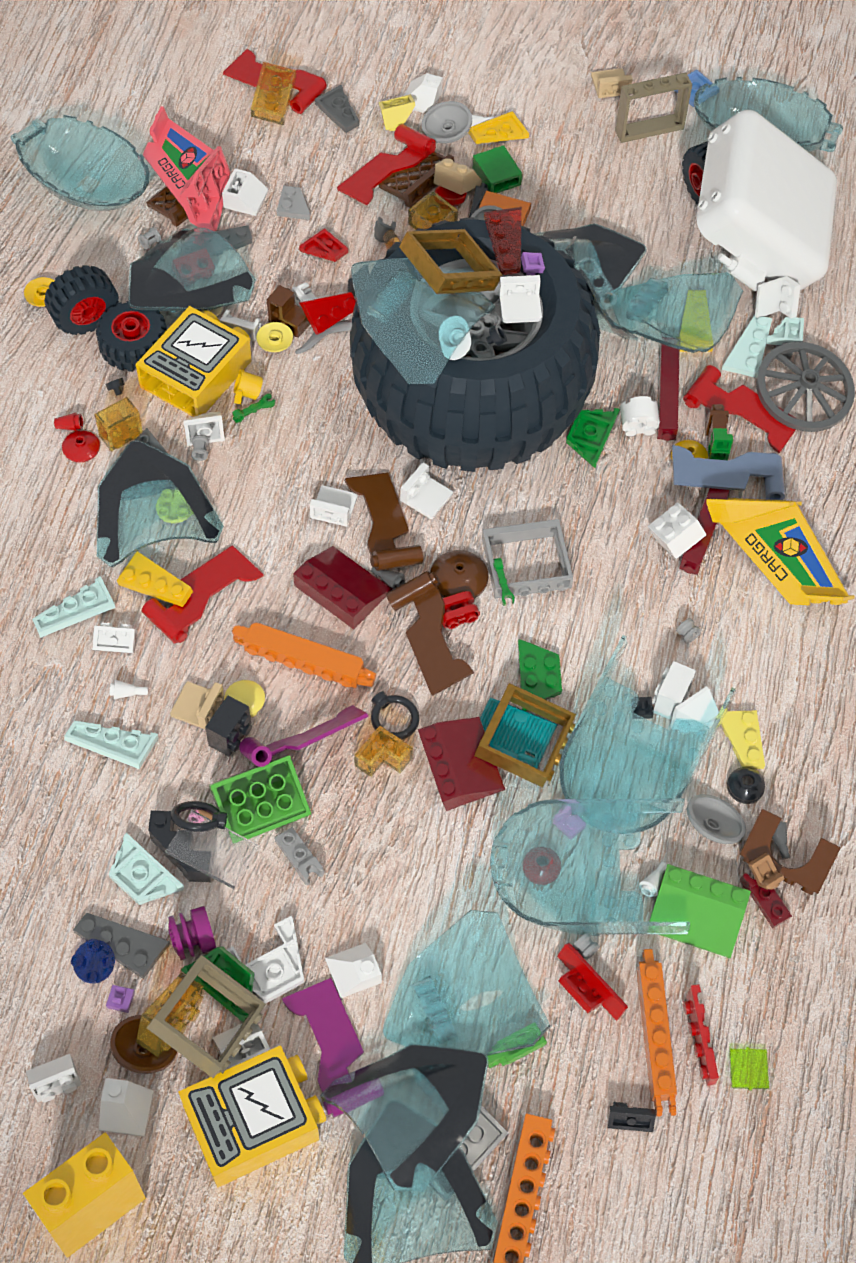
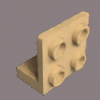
[591,68,633,98]
[170,682,224,729]

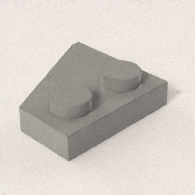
[277,185,310,220]

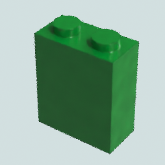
[472,145,522,193]

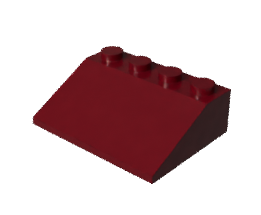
[293,546,392,630]
[418,717,505,811]

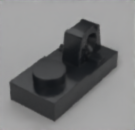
[607,1102,656,1132]

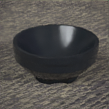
[727,767,765,804]

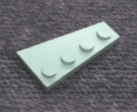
[722,315,772,378]
[32,576,115,638]
[64,720,158,769]

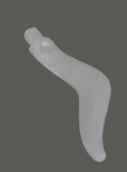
[295,321,352,354]

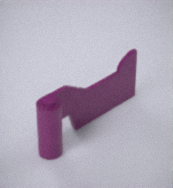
[239,705,369,767]
[282,978,384,1118]

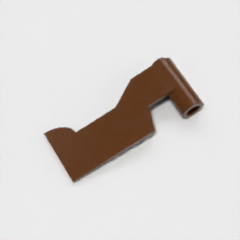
[345,472,423,571]
[386,571,474,696]

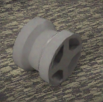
[676,618,702,643]
[573,933,600,960]

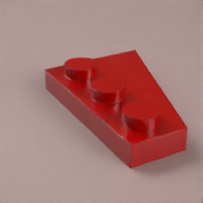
[299,292,356,335]

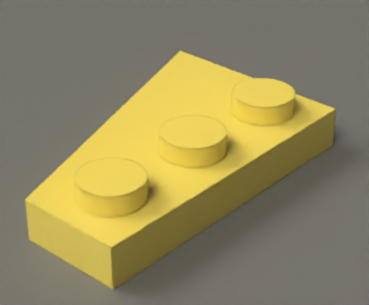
[718,710,765,769]

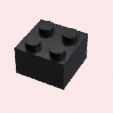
[205,695,252,757]

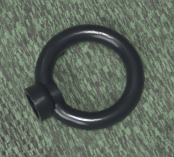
[371,691,419,741]
[171,801,228,832]

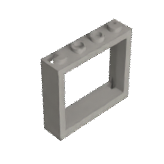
[482,519,573,599]

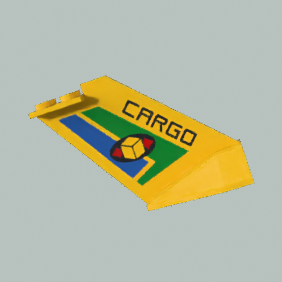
[707,498,855,606]

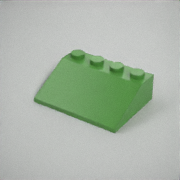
[209,755,311,845]
[647,864,751,958]

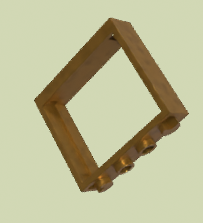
[399,229,503,294]
[474,683,576,788]

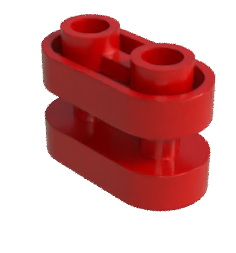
[442,591,480,629]

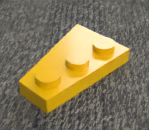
[468,111,529,144]

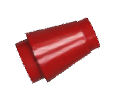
[54,412,83,431]

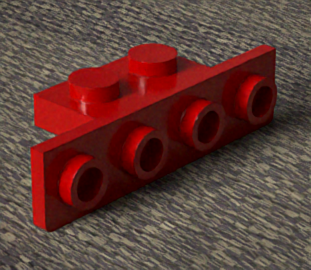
[557,943,628,1021]

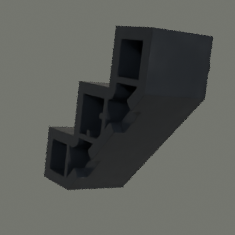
[148,810,213,882]

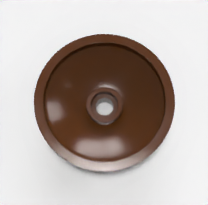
[430,550,489,599]
[110,1015,177,1074]

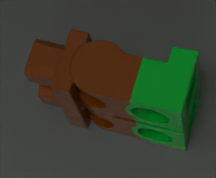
[705,404,733,461]

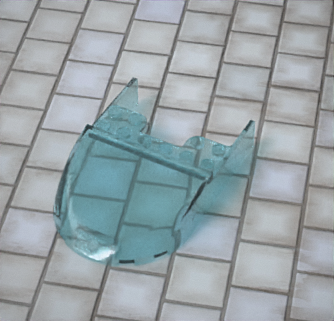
[559,635,736,835]
[490,798,690,936]

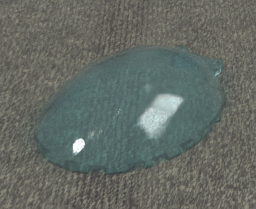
[694,77,843,152]
[10,115,150,211]

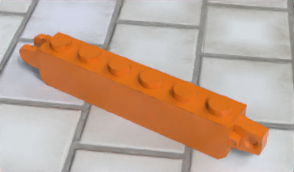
[232,622,376,688]
[637,949,677,1117]

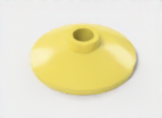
[256,322,293,352]

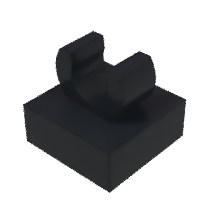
[630,697,654,719]

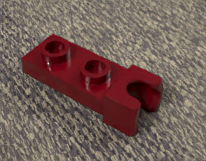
[740,873,792,929]

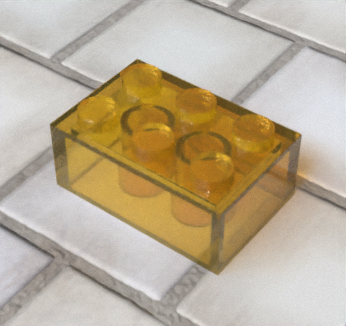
[251,62,296,125]
[136,972,203,1057]

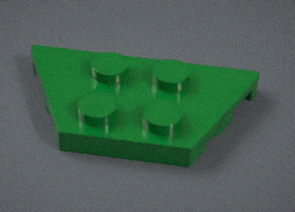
[566,408,620,468]
[517,639,562,711]
[181,946,255,1022]

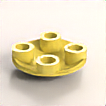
[224,680,265,717]

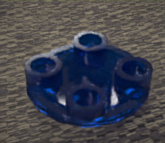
[71,939,115,984]

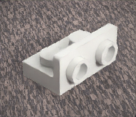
[92,623,138,653]

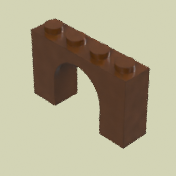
[740,809,841,895]

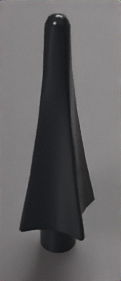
[468,183,488,218]

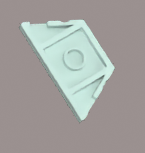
[109,833,184,905]

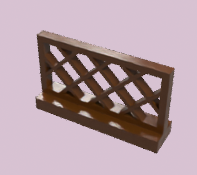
[379,151,454,208]
[146,187,188,227]

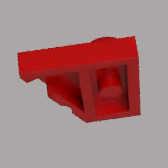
[299,228,348,262]

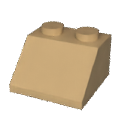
[434,159,482,195]

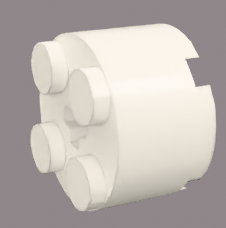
[620,396,660,437]

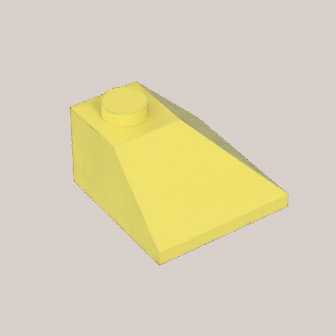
[378,94,415,131]

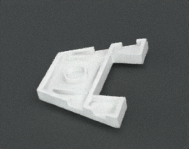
[227,916,304,1004]

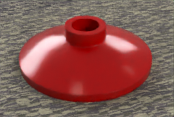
[62,430,100,462]

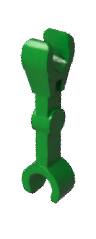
[232,394,275,423]
[493,558,515,606]

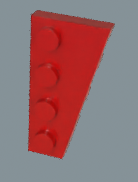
[683,984,719,1086]

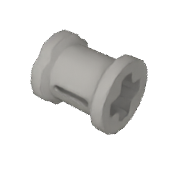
[138,227,161,250]
[191,436,209,461]

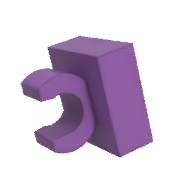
[521,252,545,276]
[106,985,135,1013]

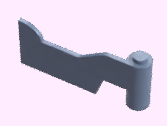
[672,445,785,500]

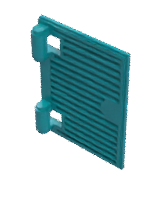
[480,697,558,769]

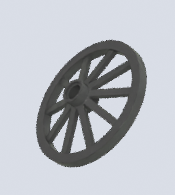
[756,342,855,432]

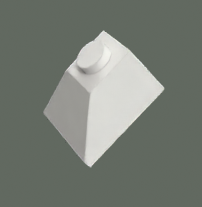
[404,73,443,113]
[184,412,225,446]
[670,686,720,733]
[325,943,382,999]
[99,1078,154,1137]

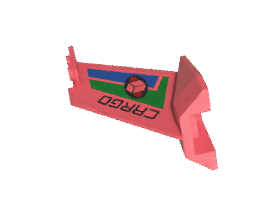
[143,106,230,233]

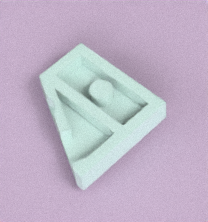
[767,317,804,345]

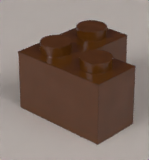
[267,285,310,338]

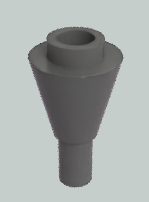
[371,567,405,590]
[772,820,790,860]

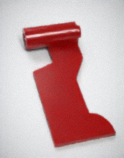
[223,49,327,114]
[337,124,436,205]
[683,365,797,454]
[142,545,263,644]

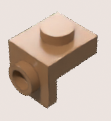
[748,853,785,889]

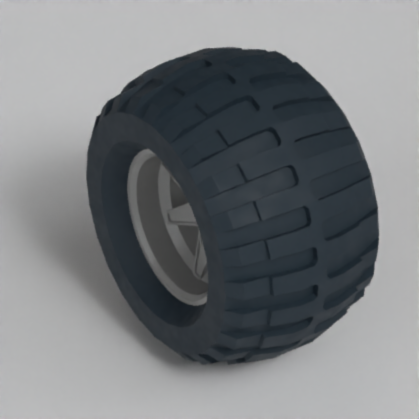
[350,217,601,472]

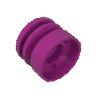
[168,906,217,961]

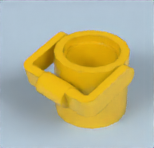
[233,369,263,404]

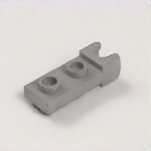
[274,827,324,885]

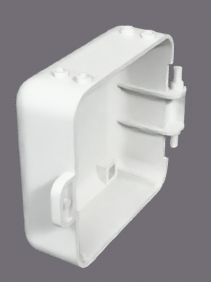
[697,110,837,291]

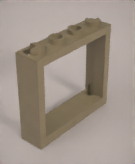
[615,72,692,143]
[147,955,266,1078]

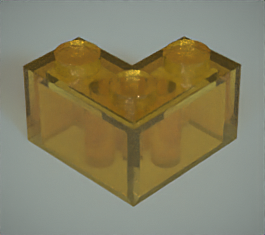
[354,726,413,777]

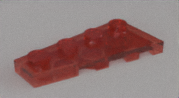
[484,207,522,275]

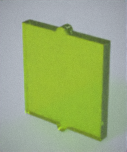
[729,1047,769,1091]

